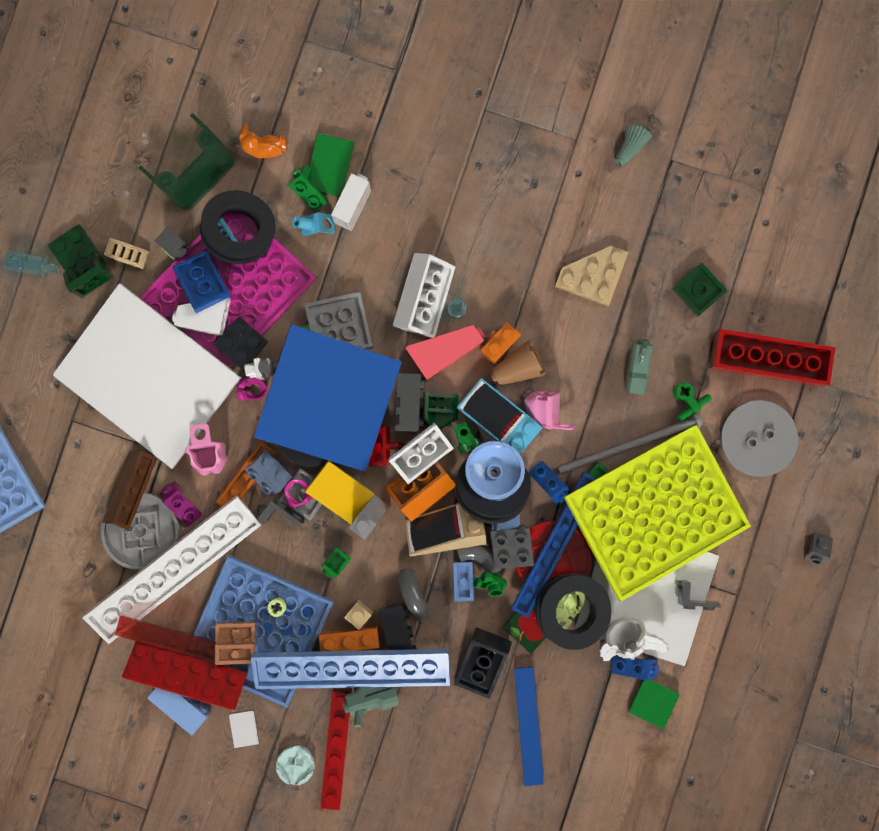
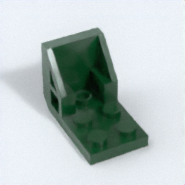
[47,224,114,298]

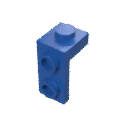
[529,461,571,506]
[612,655,659,680]

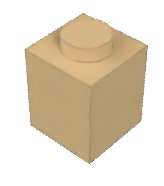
[344,600,373,630]

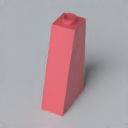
[405,325,485,381]

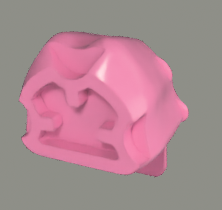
[524,391,576,430]
[185,423,227,476]

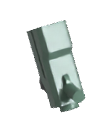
[624,339,653,395]
[342,687,399,727]

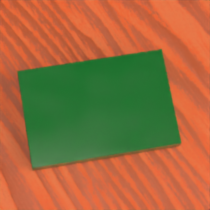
[307,133,355,197]

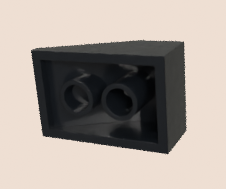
[454,627,512,699]

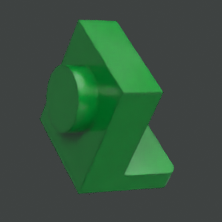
[321,547,352,578]

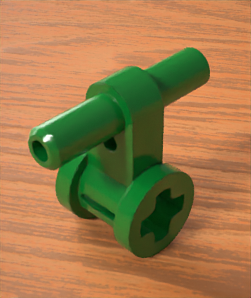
[673,383,712,421]

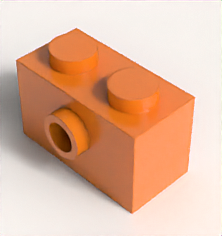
[480,322,521,365]

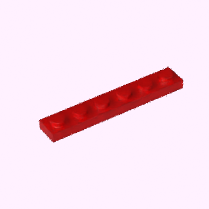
[320,690,352,810]

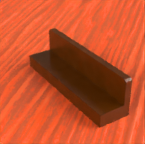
[102,451,157,530]

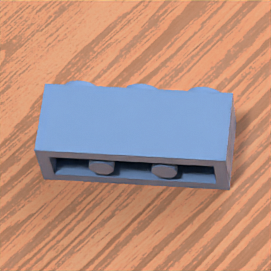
[147,688,211,736]

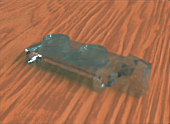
[3,251,60,277]

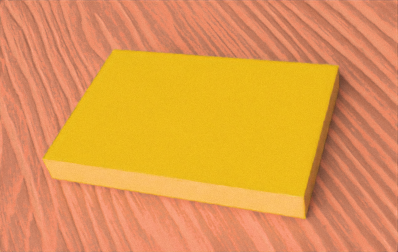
[305,460,375,525]

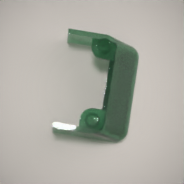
[139,113,236,211]

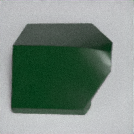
[423,392,458,429]

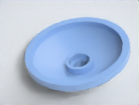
[465,441,525,500]

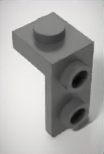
[257,500,304,527]
[675,580,721,611]

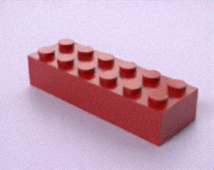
[709,329,836,387]

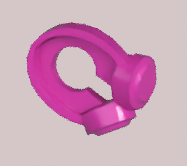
[236,376,267,401]

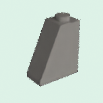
[349,495,390,540]

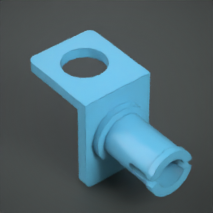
[292,212,335,236]

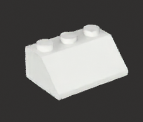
[388,423,454,484]

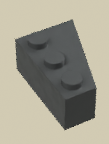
[395,373,425,432]

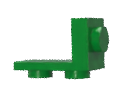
[288,164,327,212]

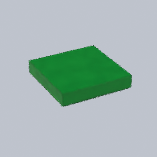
[628,679,680,729]

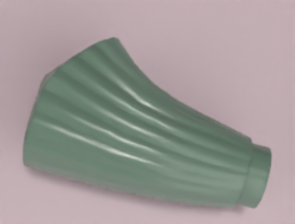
[614,125,652,167]

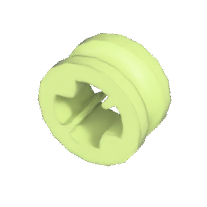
[268,598,286,617]

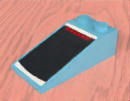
[456,378,543,454]

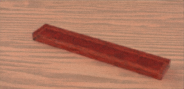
[115,615,229,666]

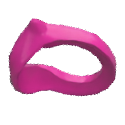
[284,479,313,507]

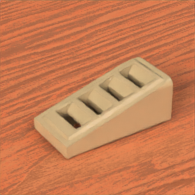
[104,238,149,270]

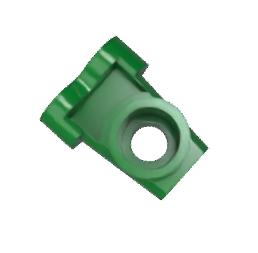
[453,421,481,455]
[473,572,507,597]

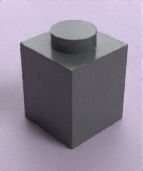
[154,227,189,261]

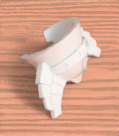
[599,618,669,661]

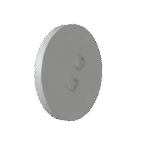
[720,400,798,477]
[100,493,180,570]

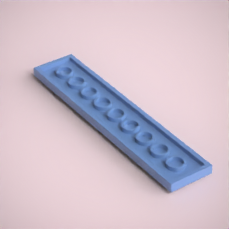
[251,649,450,689]

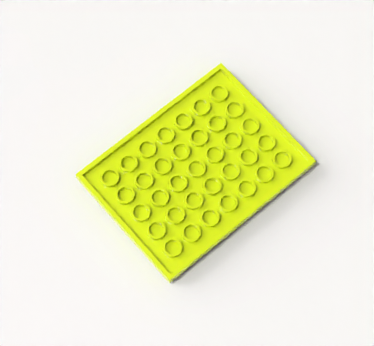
[564,424,751,601]

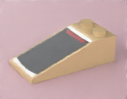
[405,503,486,557]

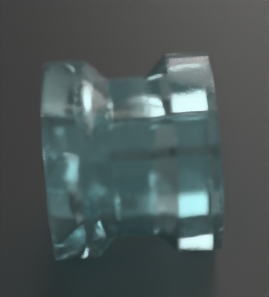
[448,298,467,319]

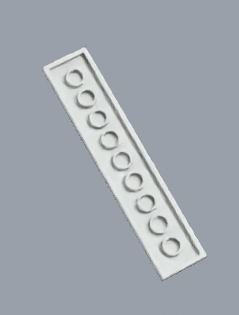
[82,495,261,644]

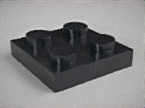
[214,316,269,371]

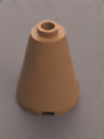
[491,340,546,386]

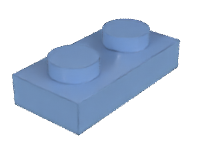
[453,561,474,601]

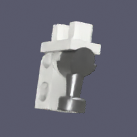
[244,358,278,380]

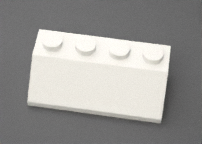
[393,253,455,338]

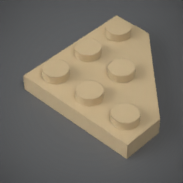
[555,246,629,306]

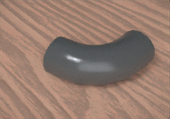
[457,544,504,573]
[397,568,430,621]

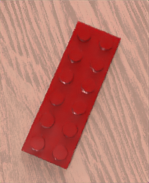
[122,640,248,712]

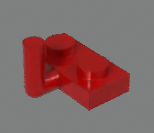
[369,426,407,467]

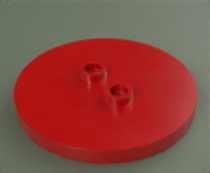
[516,520,592,583]

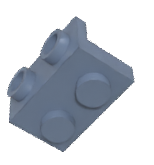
[244,449,292,496]

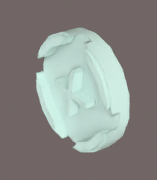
[276,745,315,785]

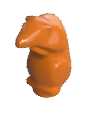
[239,123,287,158]

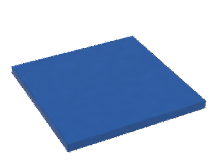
[254,324,402,472]

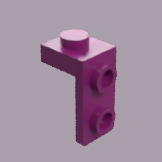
[160,481,202,526]

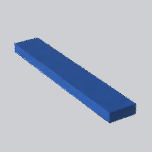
[514,666,544,786]

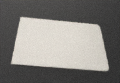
[229,711,259,748]

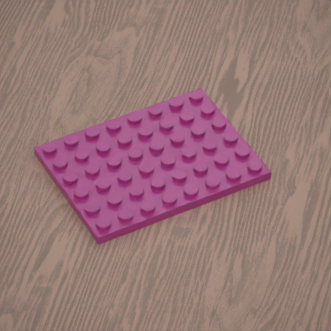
[140,213,317,369]

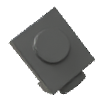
[804,532,833,565]

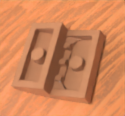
[215,621,255,665]

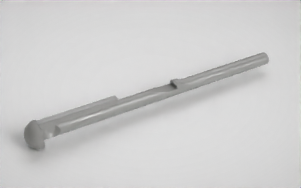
[558,414,703,474]

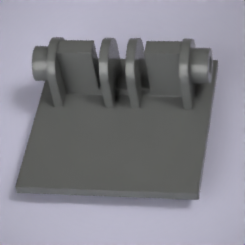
[491,525,534,569]

